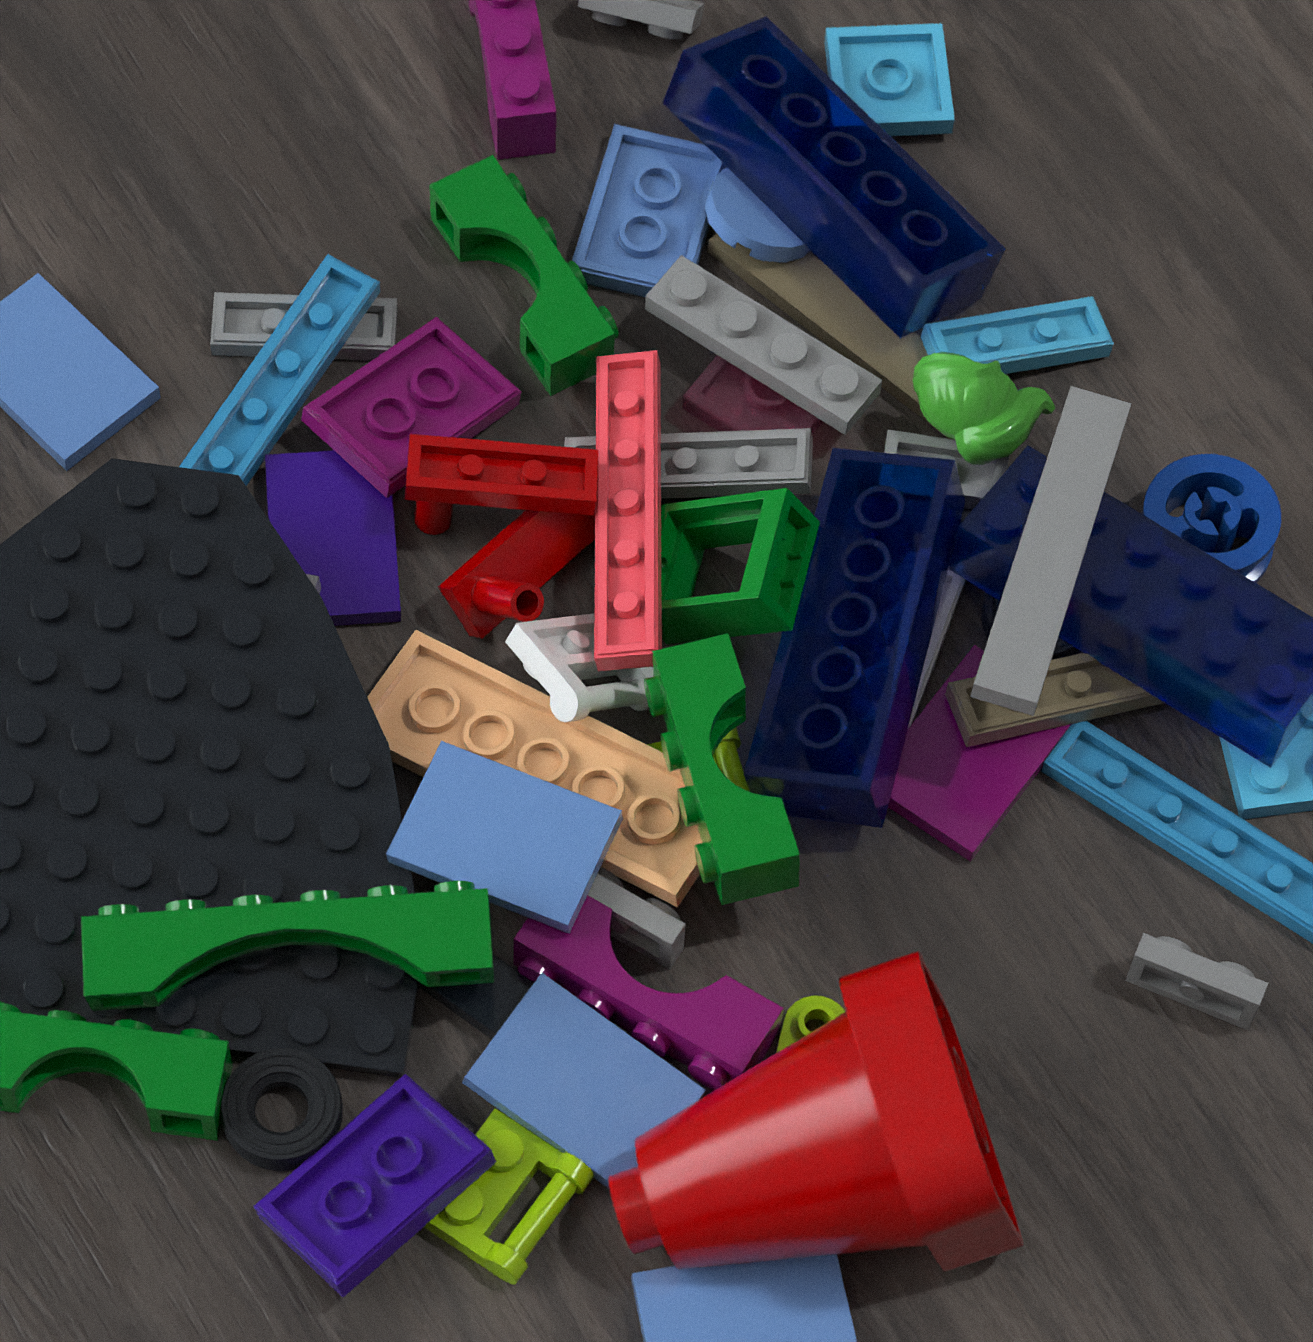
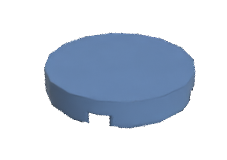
[704,162,825,263]

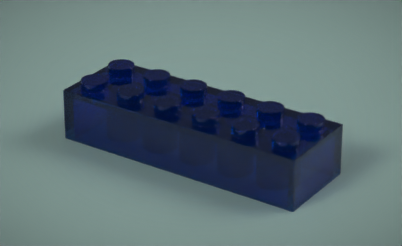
[662,16,1006,339]
[949,445,1313,768]
[744,448,965,828]

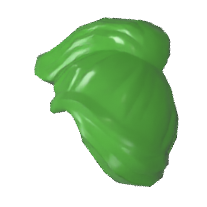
[913,352,1055,465]

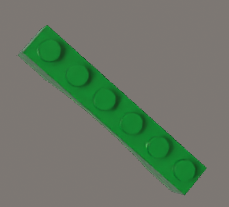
[81,881,495,1011]

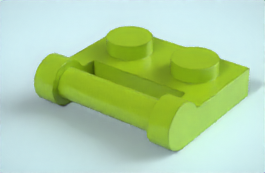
[424,1108,595,1285]

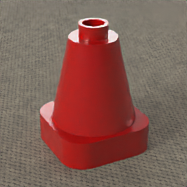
[608,951,1023,1272]

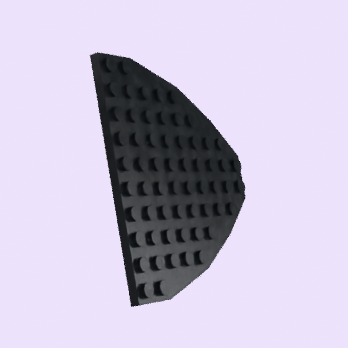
[0,458,420,1078]

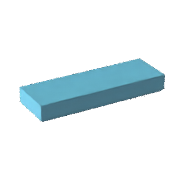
[921,296,1114,374]

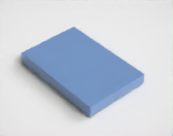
[572,124,729,297]
[0,273,161,471]
[386,741,623,934]
[462,973,705,1188]
[631,1254,857,1342]

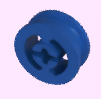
[1137,454,1281,600]

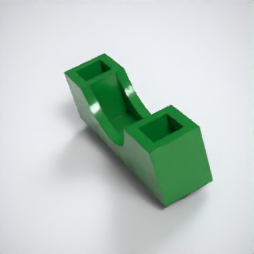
[430,155,619,397]
[644,633,800,905]
[0,1002,232,1141]

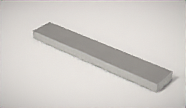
[970,386,1131,716]

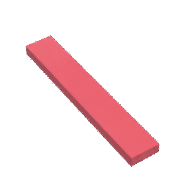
[594,350,662,672]

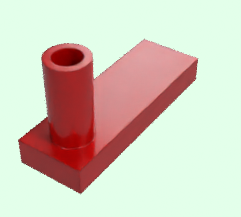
[405,434,599,535]
[438,510,595,639]

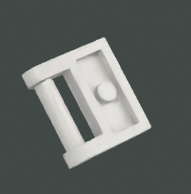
[505,613,653,722]

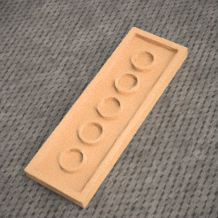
[367,630,702,908]

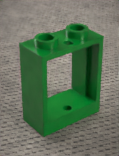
[661,488,820,644]

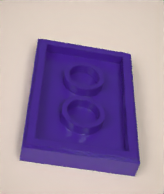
[265,450,401,626]
[253,1074,497,1298]

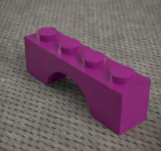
[468,0,557,160]
[513,895,784,1090]

